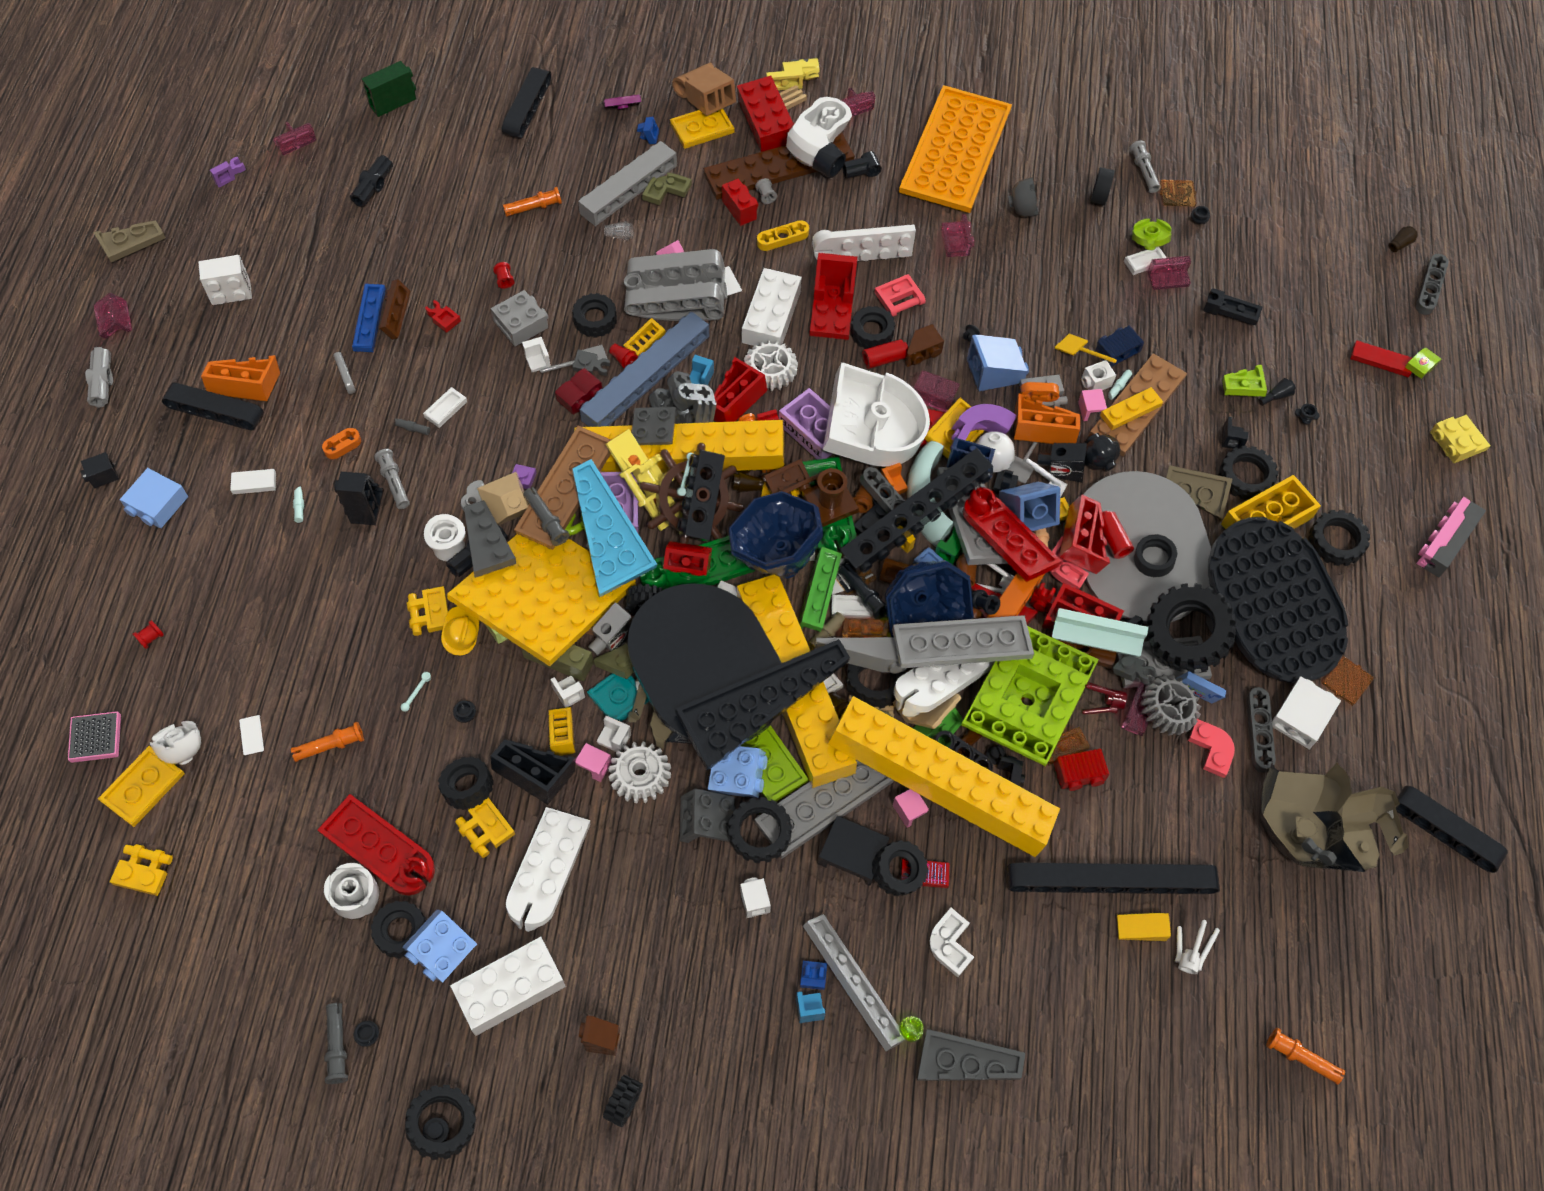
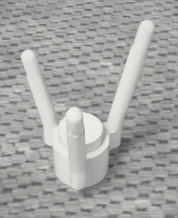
[1026,459,1068,498]
[971,564,1015,594]
[1175,920,1220,974]

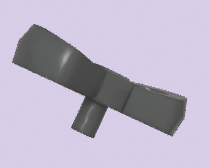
[1302,838,1337,866]

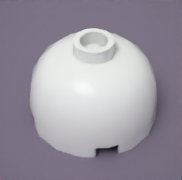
[976,431,1015,472]
[150,721,201,765]

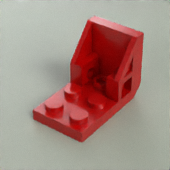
[810,253,858,340]

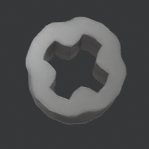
[755,178,777,204]

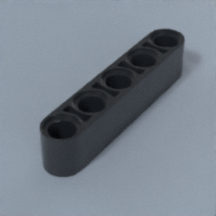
[502,67,551,139]
[161,382,264,431]
[1396,786,1508,873]

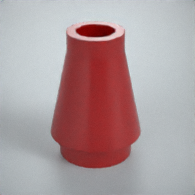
[609,344,638,368]

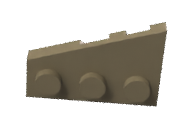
[93,220,166,262]
[1166,465,1232,520]

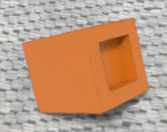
[881,463,908,496]

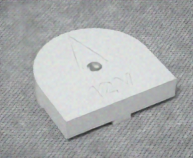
[823,362,930,467]

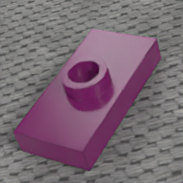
[603,94,641,109]

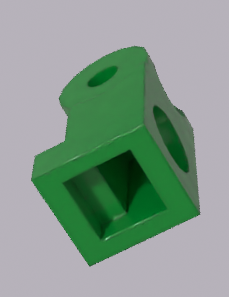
[935,526,963,565]

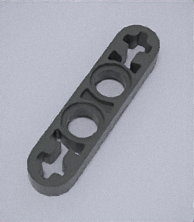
[1416,254,1449,315]
[860,467,918,536]
[1246,687,1276,773]

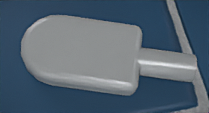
[333,352,356,394]

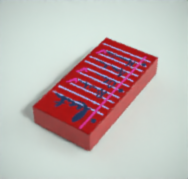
[901,859,950,888]

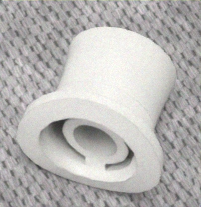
[424,514,466,561]

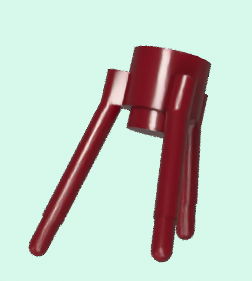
[1082,682,1127,714]

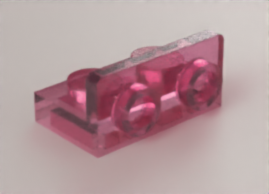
[941,214,974,257]

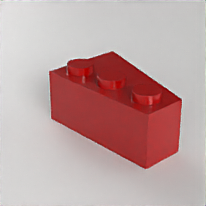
[714,357,768,422]
[1059,494,1110,574]
[1042,582,1124,629]

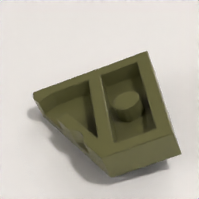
[593,643,634,679]

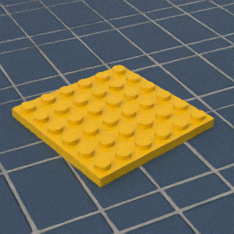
[447,534,636,666]

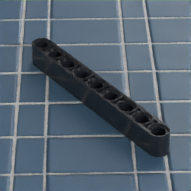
[1007,863,1220,894]

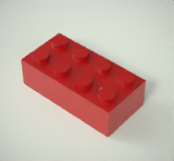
[737,75,794,152]

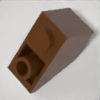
[905,324,944,367]
[579,1015,620,1056]

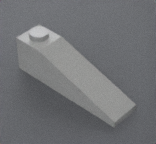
[814,637,906,673]

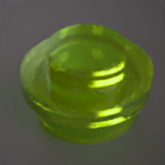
[899,1016,924,1042]

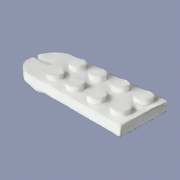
[812,225,916,261]
[894,662,995,717]
[506,807,591,932]

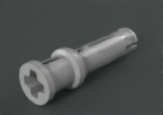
[1129,140,1161,193]
[374,449,410,509]

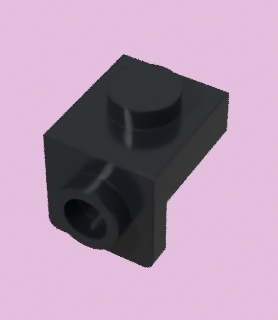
[997,756,1025,788]

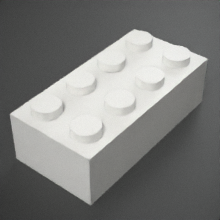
[742,268,802,346]
[450,937,566,1036]

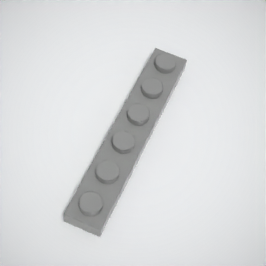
[803,914,907,1051]

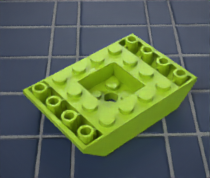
[961,626,1099,766]

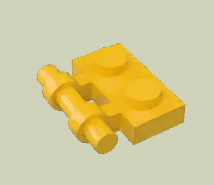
[407,586,448,636]
[455,798,515,858]
[110,844,173,896]

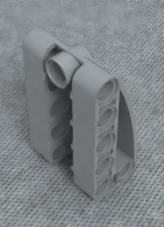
[624,249,727,321]

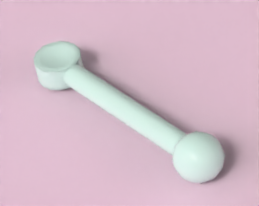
[677,452,693,496]
[401,672,431,712]

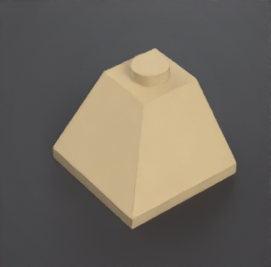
[477,472,529,525]

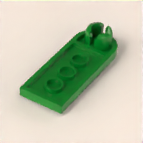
[803,457,856,557]
[640,536,755,591]

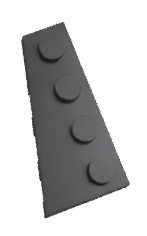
[464,500,516,578]
[917,1029,1025,1081]

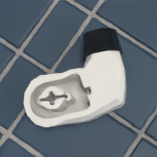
[786,97,852,178]

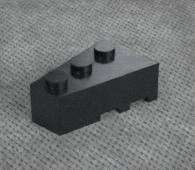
[334,471,384,525]
[490,739,576,805]

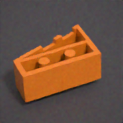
[201,355,280,401]

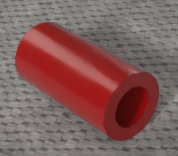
[862,339,909,369]
[1102,511,1134,559]

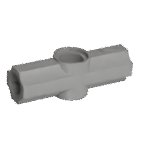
[85,347,113,408]

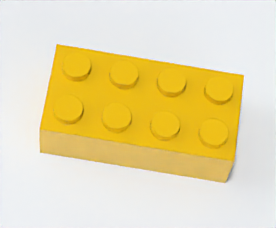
[1221,475,1321,529]

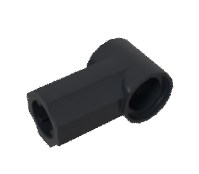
[842,151,882,178]

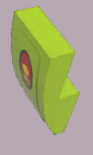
[1405,347,1442,379]

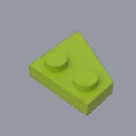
[1222,365,1267,397]

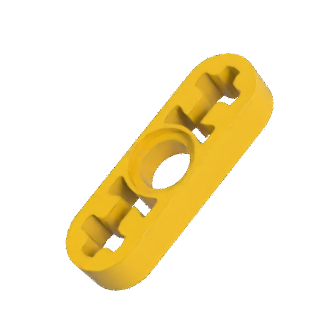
[757,221,809,251]

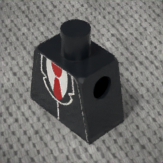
[1038,443,1087,483]

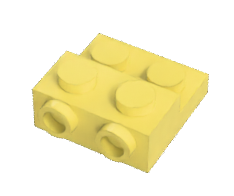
[1430,415,1490,463]

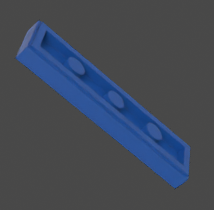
[352,284,386,352]

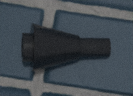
[1258,378,1296,406]

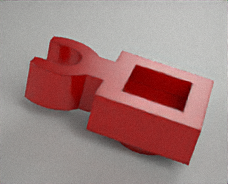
[425,300,461,333]
[1029,582,1056,613]

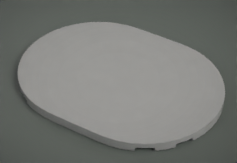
[1082,471,1211,624]

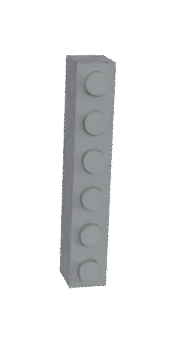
[578,141,677,226]

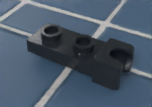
[1203,288,1262,326]

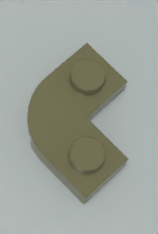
[642,173,692,205]

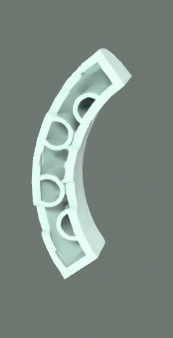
[907,441,954,547]

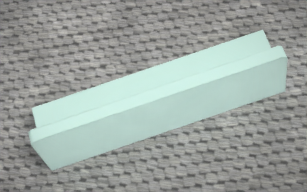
[1052,608,1148,657]

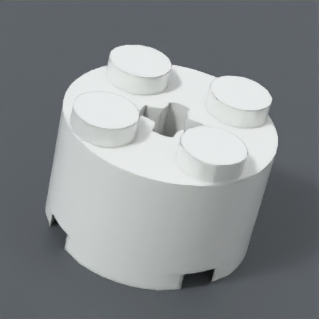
[324,863,379,919]

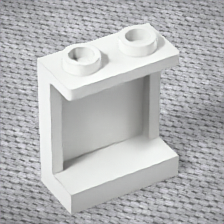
[1272,676,1341,750]

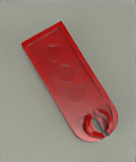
[963,487,1061,582]
[317,794,435,895]

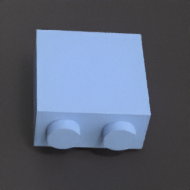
[120,468,188,528]
[708,746,767,798]
[402,910,477,982]

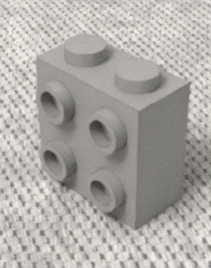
[491,290,548,346]

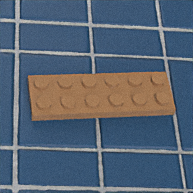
[1089,353,1187,457]
[514,426,611,550]

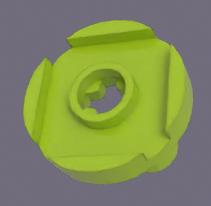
[1132,219,1171,250]

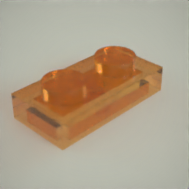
[842,618,889,638]
[1047,727,1090,766]

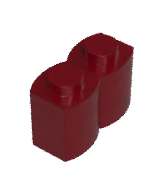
[555,368,603,415]

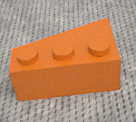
[1014,393,1080,444]

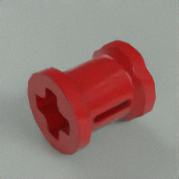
[493,262,515,289]
[133,620,165,649]

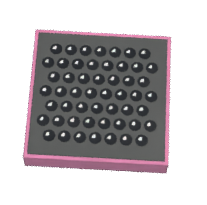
[68,712,121,763]

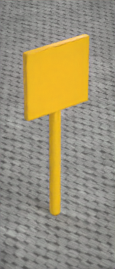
[1055,334,1117,363]

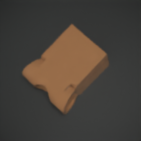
[672,62,736,116]

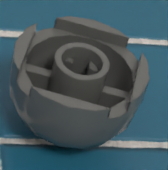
[1008,177,1039,217]

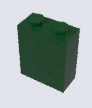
[362,61,416,117]

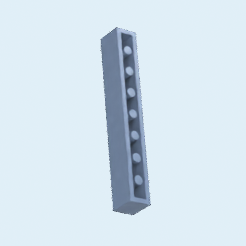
[580,311,709,427]

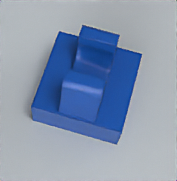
[637,117,659,144]
[800,961,827,990]

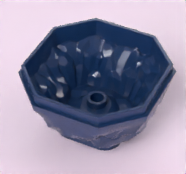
[729,491,823,579]
[885,560,974,637]

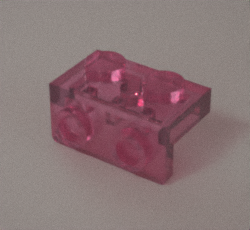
[93,293,132,339]

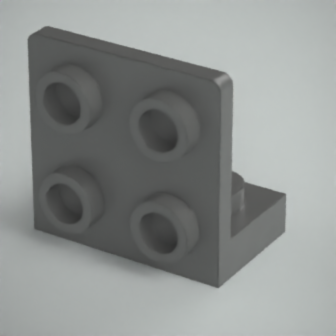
[632,407,681,445]
[680,789,735,843]

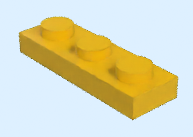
[1100,387,1163,430]

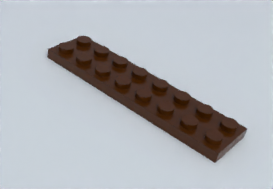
[703,132,855,200]

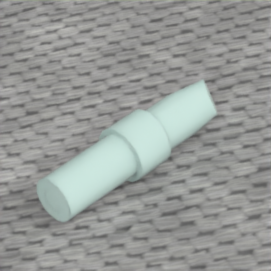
[1108,370,1132,400]
[293,487,304,523]

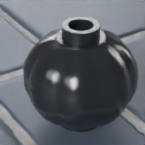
[1084,433,1121,472]

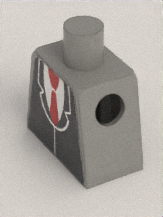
[588,602,633,656]

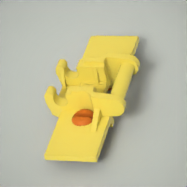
[605,429,682,531]

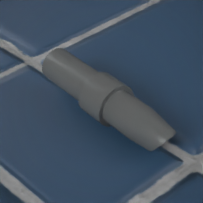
[394,418,430,435]

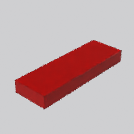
[1350,340,1412,377]

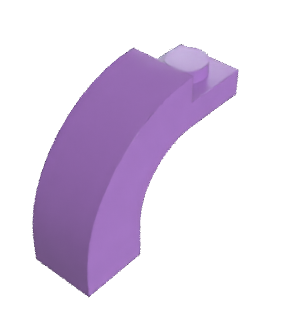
[950,404,1017,448]

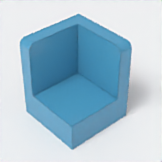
[689,355,714,386]
[796,991,825,1023]

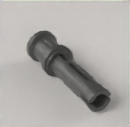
[523,487,570,546]
[324,1003,348,1084]

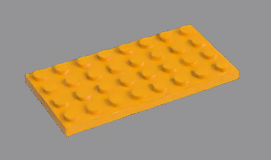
[899,85,1012,213]

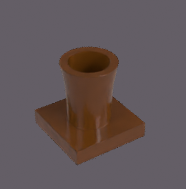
[802,468,859,527]

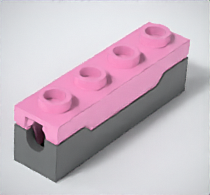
[1416,497,1486,577]

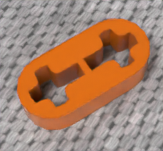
[1020,382,1059,402]
[322,428,361,459]

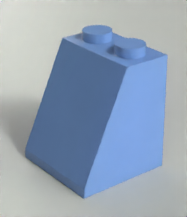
[967,335,1029,391]
[999,481,1060,531]

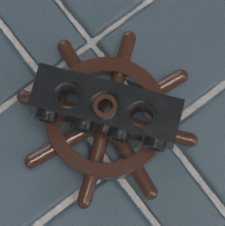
[639,443,744,544]

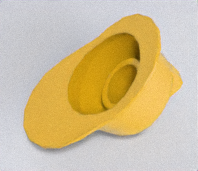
[441,606,479,656]

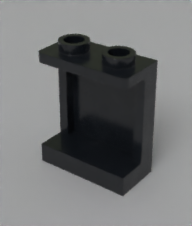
[818,816,890,886]

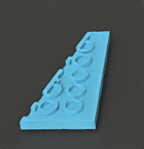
[572,459,657,597]

